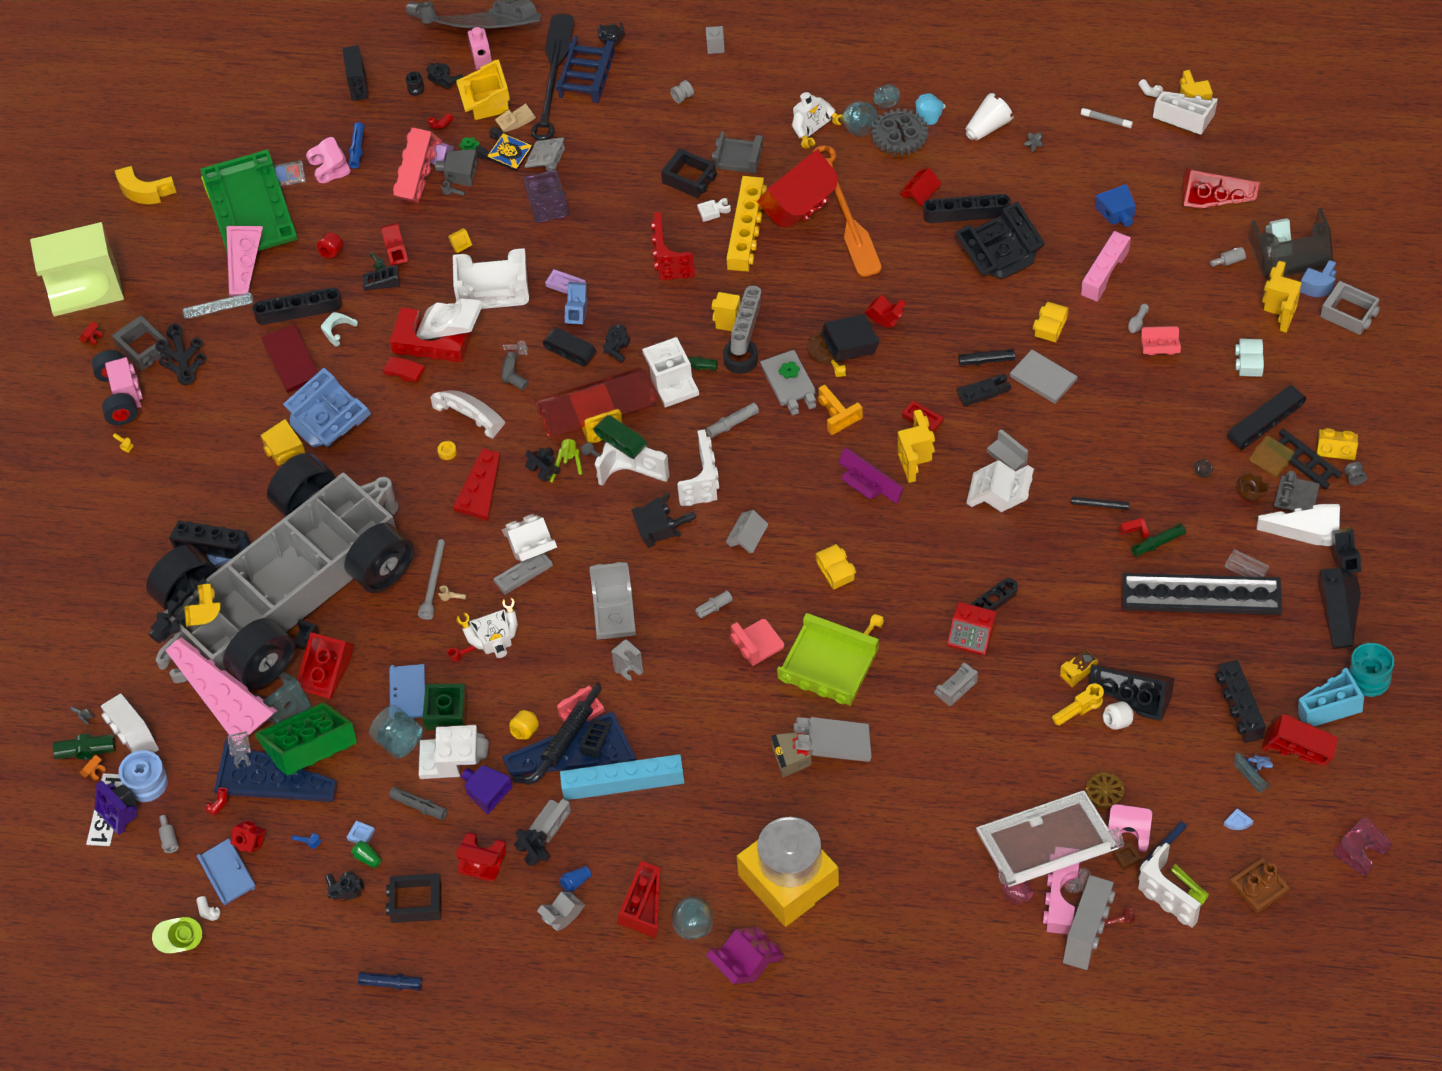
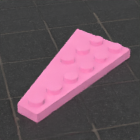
[165,637,277,744]

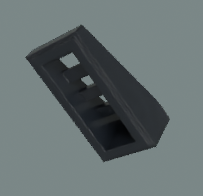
[363,265,400,291]
[579,718,612,759]

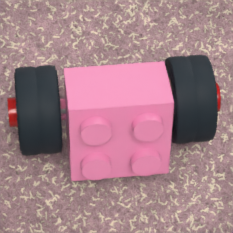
[92,350,143,425]

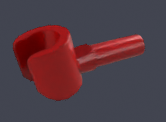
[447,645,475,662]

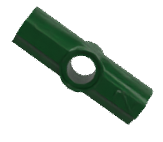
[53,734,116,760]

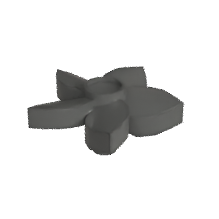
[1024,132,1044,153]

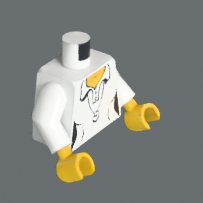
[792,92,846,149]
[456,598,518,658]

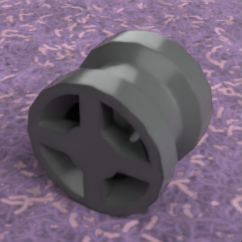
[1344,462,1367,485]

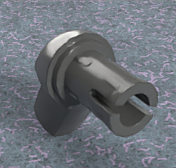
[501,352,529,391]

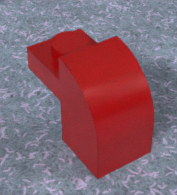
[380,222,408,266]
[864,295,906,328]

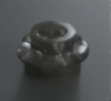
[1195,459,1213,477]

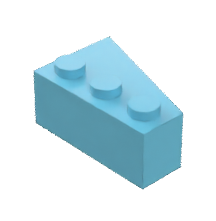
[1298,668,1364,727]

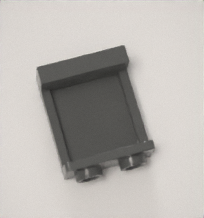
[712,131,763,174]

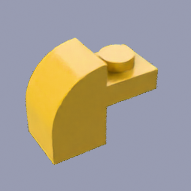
[1180,70,1213,101]
[184,584,220,626]

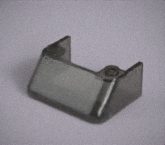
[1248,208,1333,279]

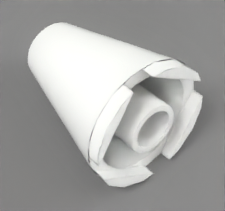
[965,93,1014,141]

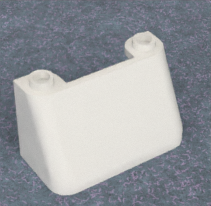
[453,248,529,309]

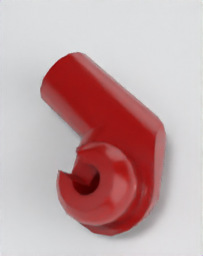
[427,113,454,129]

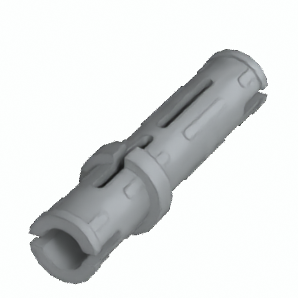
[706,402,759,438]

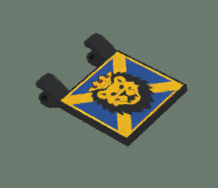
[476,126,533,172]

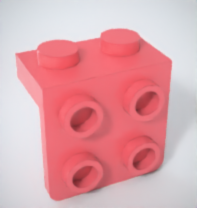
[730,619,784,666]

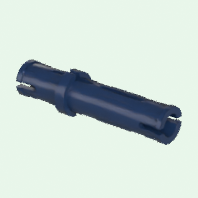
[358,972,422,991]

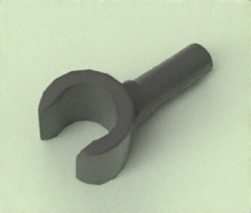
[440,181,465,196]
[581,442,601,457]
[70,706,95,725]

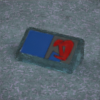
[1234,752,1271,793]

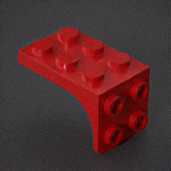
[651,212,695,280]

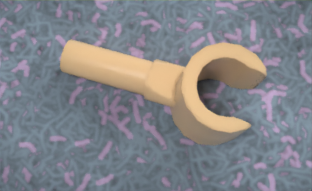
[438,586,466,601]

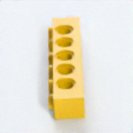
[727,176,767,272]

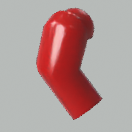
[206,787,228,815]

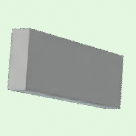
[494,553,553,595]

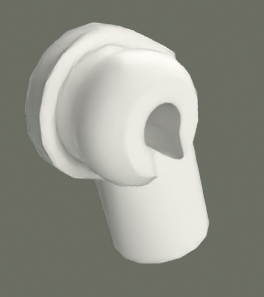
[1138,79,1163,97]
[196,896,220,921]

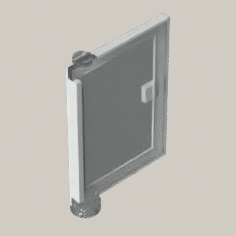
[976,791,1124,887]

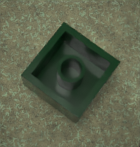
[422,684,468,730]

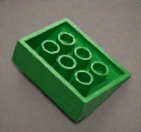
[255,702,357,775]

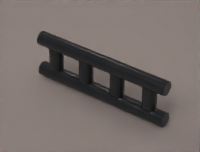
[1267,429,1343,490]

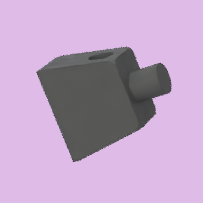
[435,150,478,187]

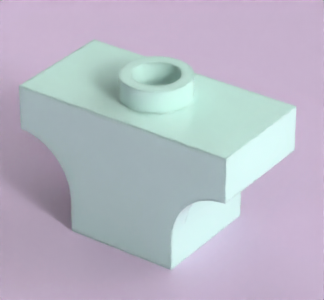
[1265,218,1292,258]

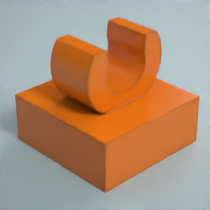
[79,755,106,781]

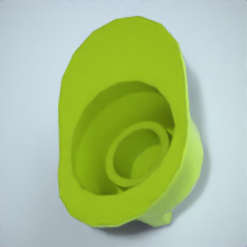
[152,917,202,953]

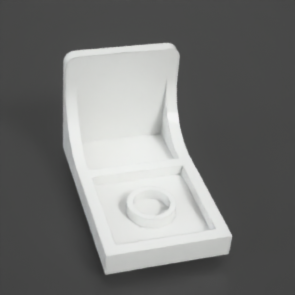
[677,430,719,506]
[595,442,669,486]
[1138,843,1201,928]

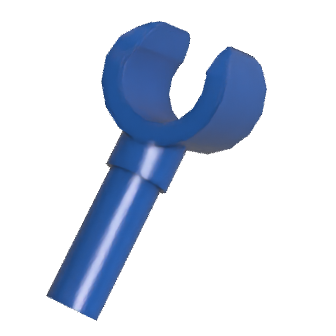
[292,833,321,849]

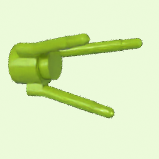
[550,439,582,482]
[1171,864,1209,907]

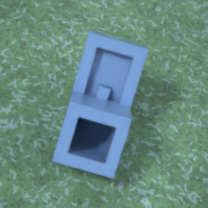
[1300,260,1337,297]
[565,282,588,324]

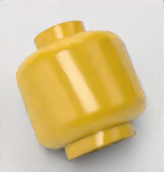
[509,710,539,740]

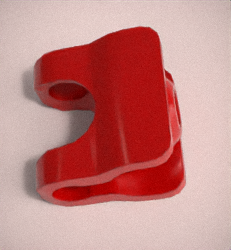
[456,832,507,881]

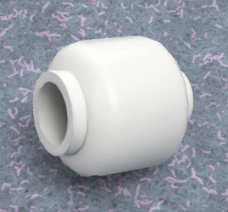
[1103,702,1134,730]

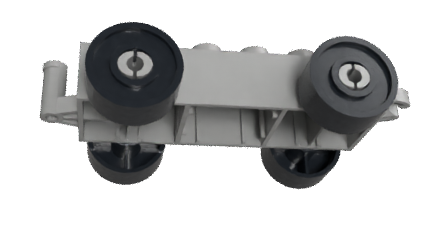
[146,453,414,690]

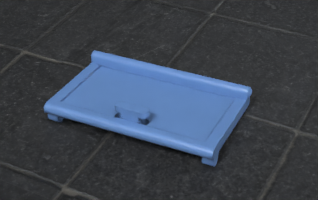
[389,664,425,720]
[197,839,256,906]

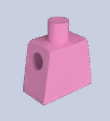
[468,27,492,70]

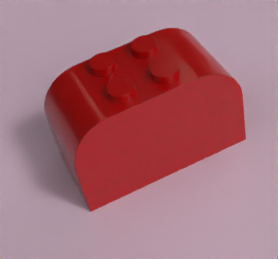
[757,149,838,227]

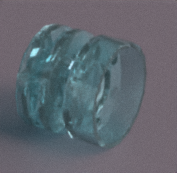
[369,705,423,759]

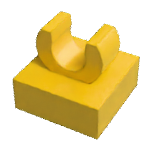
[448,228,472,253]

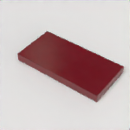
[261,324,318,393]

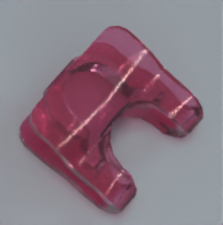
[1334,818,1392,875]

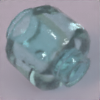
[873,84,900,109]

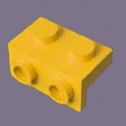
[1317,428,1358,460]

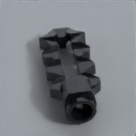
[148,578,209,644]

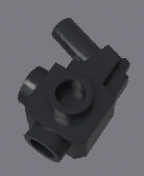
[426,63,463,89]
[603,324,630,363]
[325,872,364,901]

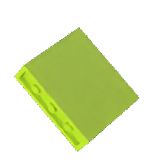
[777,613,879,706]

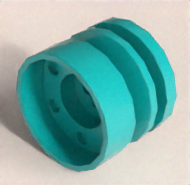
[1349,643,1394,697]

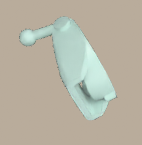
[321,312,358,347]

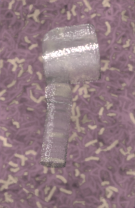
[503,341,528,355]

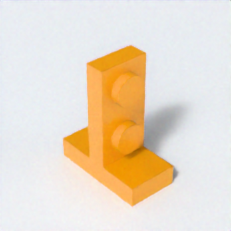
[818,385,863,435]

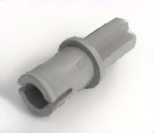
[695,590,733,618]

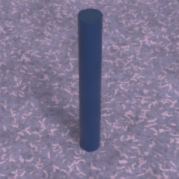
[1141,821,1187,865]

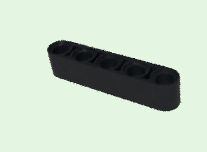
[923,194,1011,223]
[252,288,343,325]
[1227,385,1306,450]

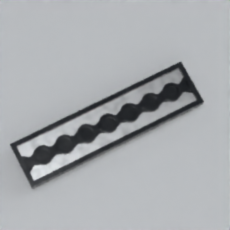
[1122,573,1282,615]

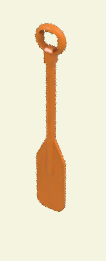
[813,145,881,277]

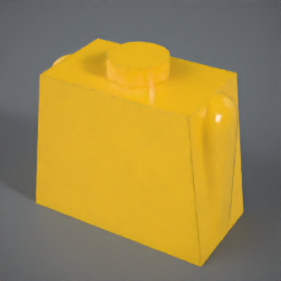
[261,419,305,466]

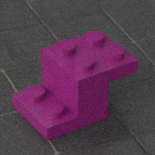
[706,927,785,984]

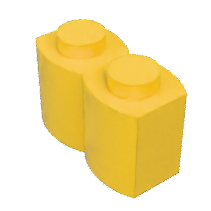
[1033,302,1069,343]
[816,544,856,590]

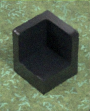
[294,619,319,650]

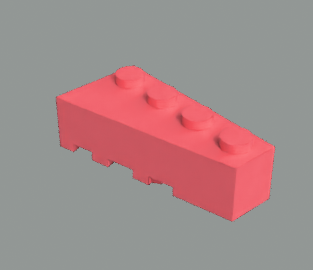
[393,128,442,203]

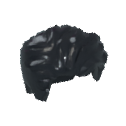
[598,22,626,45]

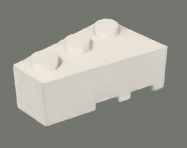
[1153,91,1218,135]
[101,693,159,753]

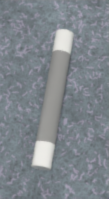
[1081,108,1133,128]

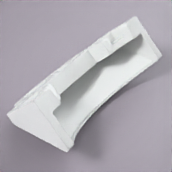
[430,390,505,439]

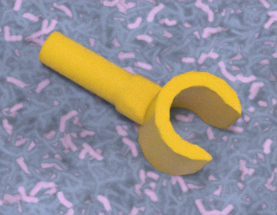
[831,360,846,377]
[113,433,133,452]
[863,614,884,635]

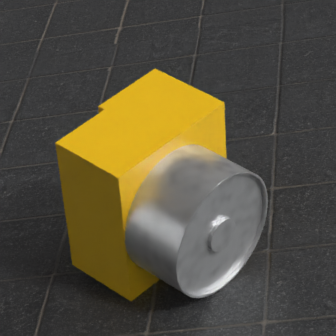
[737,816,839,927]

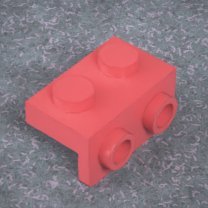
[1141,326,1181,355]
[557,685,605,722]

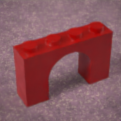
[390,307,473,362]

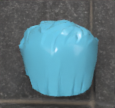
[916,93,944,125]

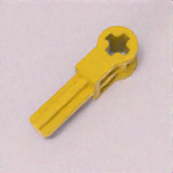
[1052,684,1104,726]

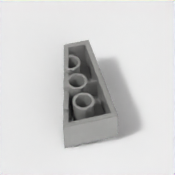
[1063,875,1116,970]

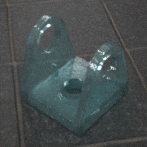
[253,672,312,724]

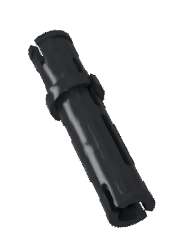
[958,349,1015,366]

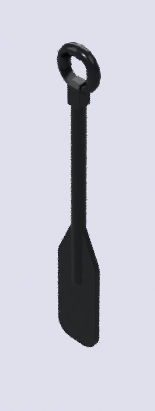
[531,14,574,141]

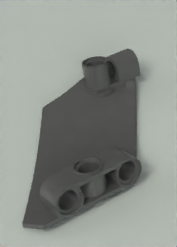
[406,0,542,28]

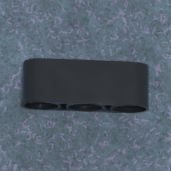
[543,328,597,367]

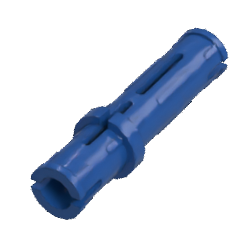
[348,122,365,168]

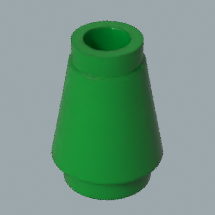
[351,840,382,869]

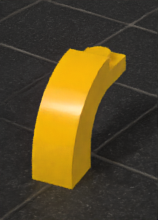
[115,166,176,204]

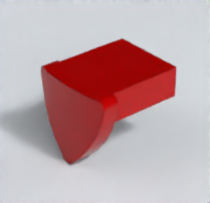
[1118,517,1149,540]

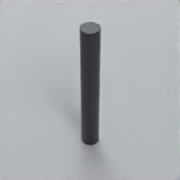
[1071,497,1130,510]

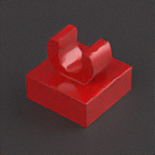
[78,321,103,345]

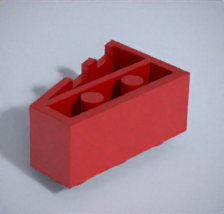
[1261,714,1338,766]
[617,861,660,938]

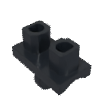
[525,447,561,481]
[514,829,550,866]

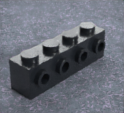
[169,520,251,559]
[1215,660,1266,743]

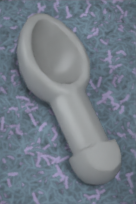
[1128,304,1149,333]

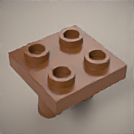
[1230,858,1290,913]

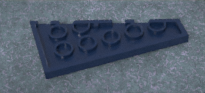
[502,711,636,776]
[214,738,337,802]

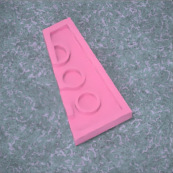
[226,226,263,296]

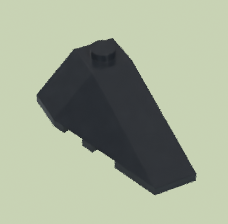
[1089,664,1175,721]

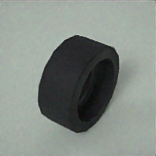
[723,341,758,374]

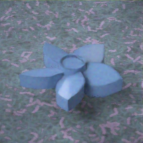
[1248,754,1273,770]

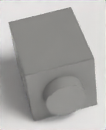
[706,26,725,54]

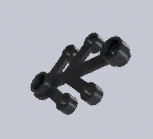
[155,323,206,385]

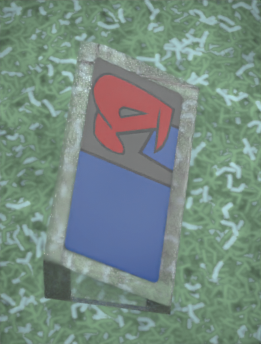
[273,161,306,186]

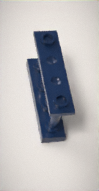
[556,36,615,103]

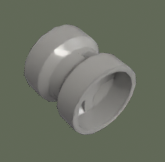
[670,80,694,104]

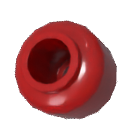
[317,232,344,259]

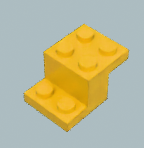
[1262,261,1302,333]
[898,410,935,483]

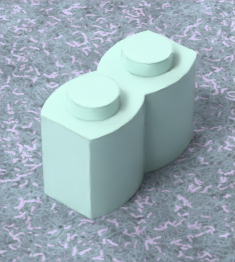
[1235,339,1264,377]

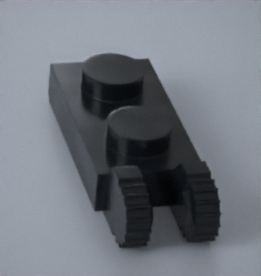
[957,374,1012,407]

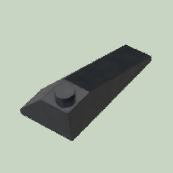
[1318,568,1361,649]

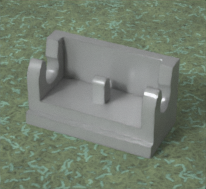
[611,639,643,680]
[934,663,978,706]

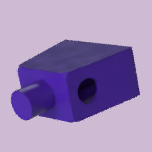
[461,765,512,814]

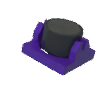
[94,780,138,835]

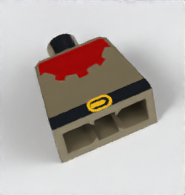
[771,732,812,778]

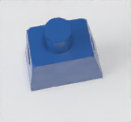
[1095,184,1135,227]

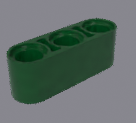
[594,415,647,459]

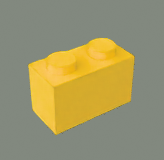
[712,292,740,331]

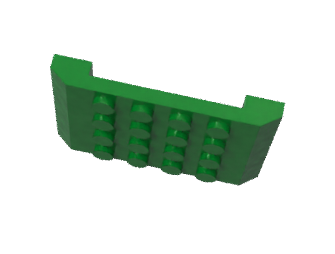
[201,149,298,252]

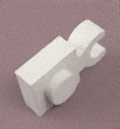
[697,198,731,222]

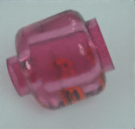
[1001,878,1033,906]

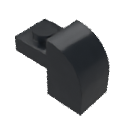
[1331,527,1361,573]

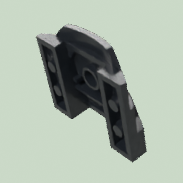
[955,201,1045,279]

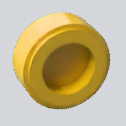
[437,441,457,460]

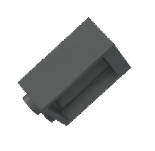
[112,315,170,371]

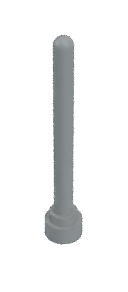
[418,539,445,620]

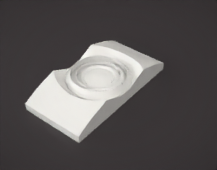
[416,298,483,340]

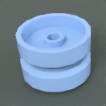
[119,750,168,802]

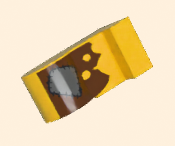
[1060,650,1098,687]

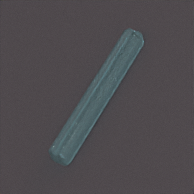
[182,293,254,319]

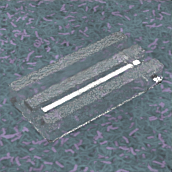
[1225,549,1269,577]

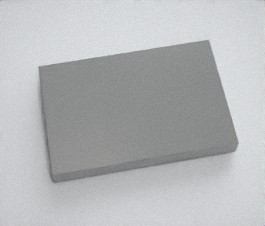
[1010,350,1077,404]

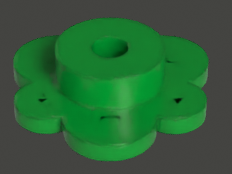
[459,137,480,150]
[778,361,800,379]

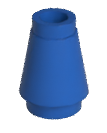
[559,866,591,892]

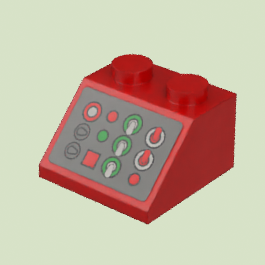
[947,602,997,656]

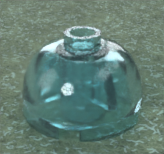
[842,100,877,136]
[672,897,713,940]

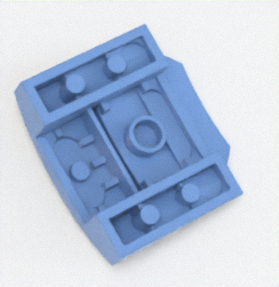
[283,368,371,447]

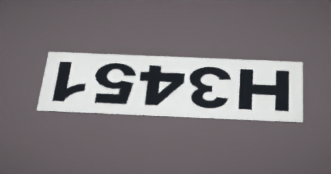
[86,773,123,846]

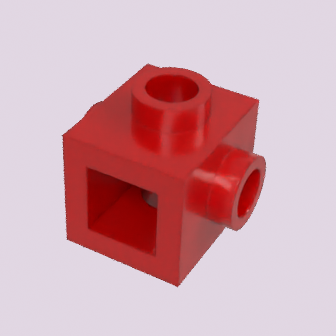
[230,821,266,853]

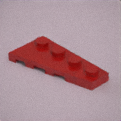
[453,448,500,521]

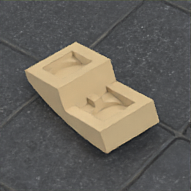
[495,103,536,132]

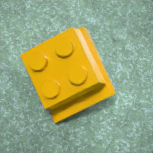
[456,59,510,120]

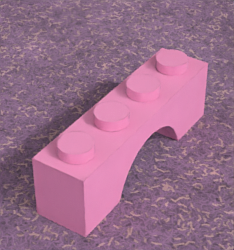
[1081,231,1131,302]
[1043,848,1080,934]

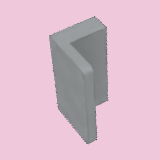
[987,429,1028,471]
[726,510,768,553]
[529,799,571,843]

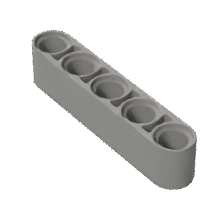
[731,286,761,355]

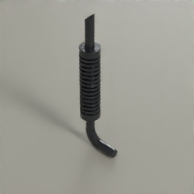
[512,681,602,785]

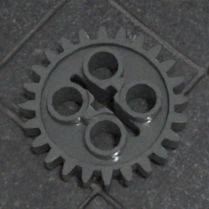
[871,108,928,156]

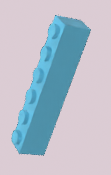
[560,754,684,800]

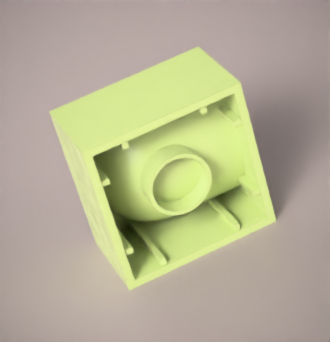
[30,222,124,316]

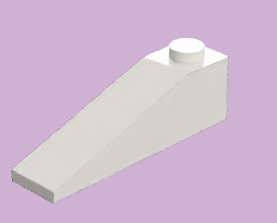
[1256,504,1340,546]

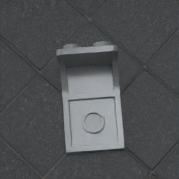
[589,562,636,640]

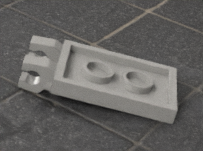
[760,350,816,415]
[793,717,872,762]

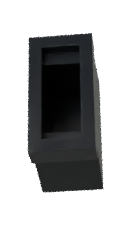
[631,497,676,548]

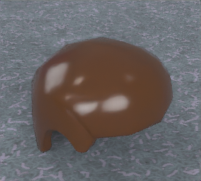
[1238,474,1269,501]

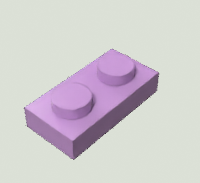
[545,269,586,294]

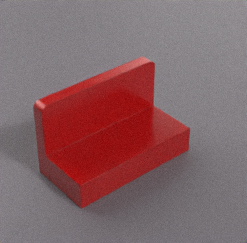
[900,167,941,206]

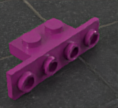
[839,448,903,503]

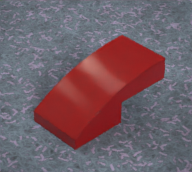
[382,357,425,382]

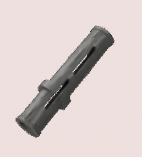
[389,786,448,821]

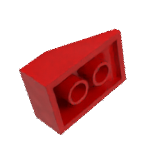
[295,632,354,699]

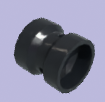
[405,72,424,96]

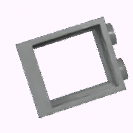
[1320,281,1380,335]

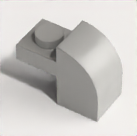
[537,892,585,931]

